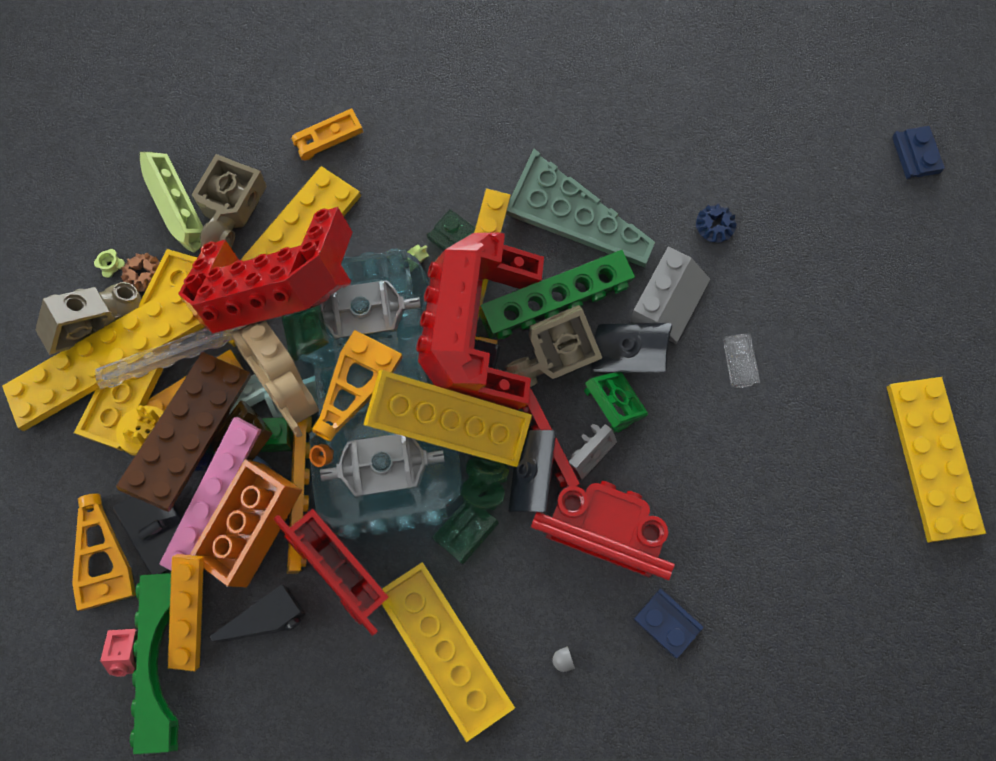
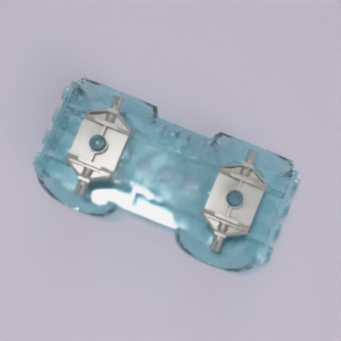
[294,248,462,539]

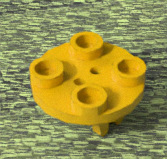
[115,405,164,456]

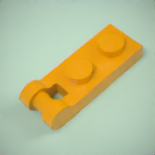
[291,108,363,160]

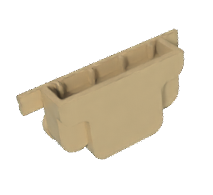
[231,321,319,437]

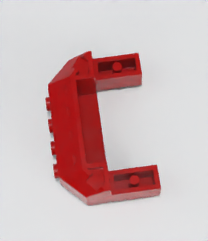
[178,207,353,334]
[416,232,544,411]

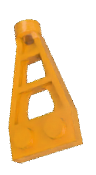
[312,330,403,441]
[72,494,136,611]

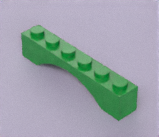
[130,573,178,754]

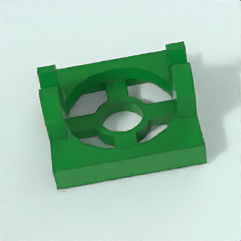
[584,372,648,434]

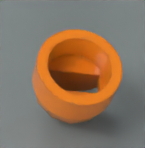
[309,444,334,467]

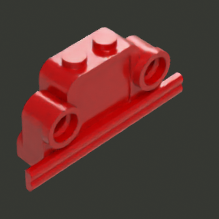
[531,481,675,580]
[273,509,389,636]

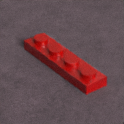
[521,389,580,489]

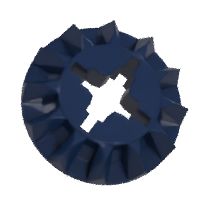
[696,204,737,242]

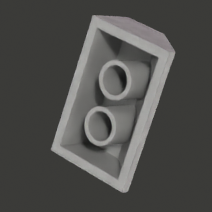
[630,246,710,344]

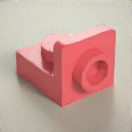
[100,629,138,677]

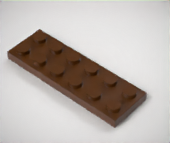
[116,352,251,512]

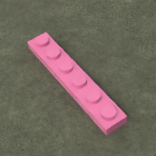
[159,417,261,570]

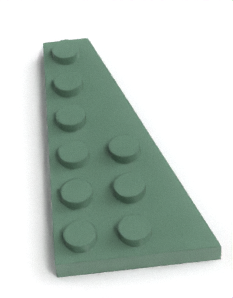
[506,149,655,268]

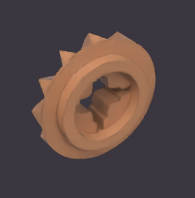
[121,252,160,292]

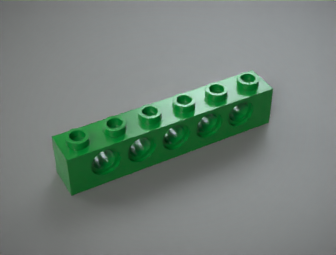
[479,250,635,340]

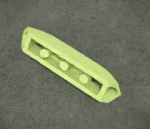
[140,152,203,253]

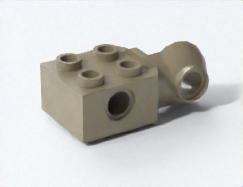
[192,154,267,248]
[35,282,142,355]
[505,305,602,387]

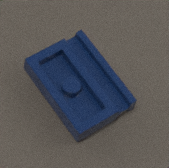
[892,125,945,179]
[633,588,704,659]

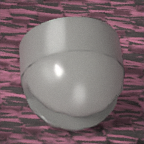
[552,647,575,672]

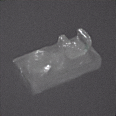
[723,333,760,388]

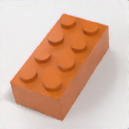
[190,459,302,587]

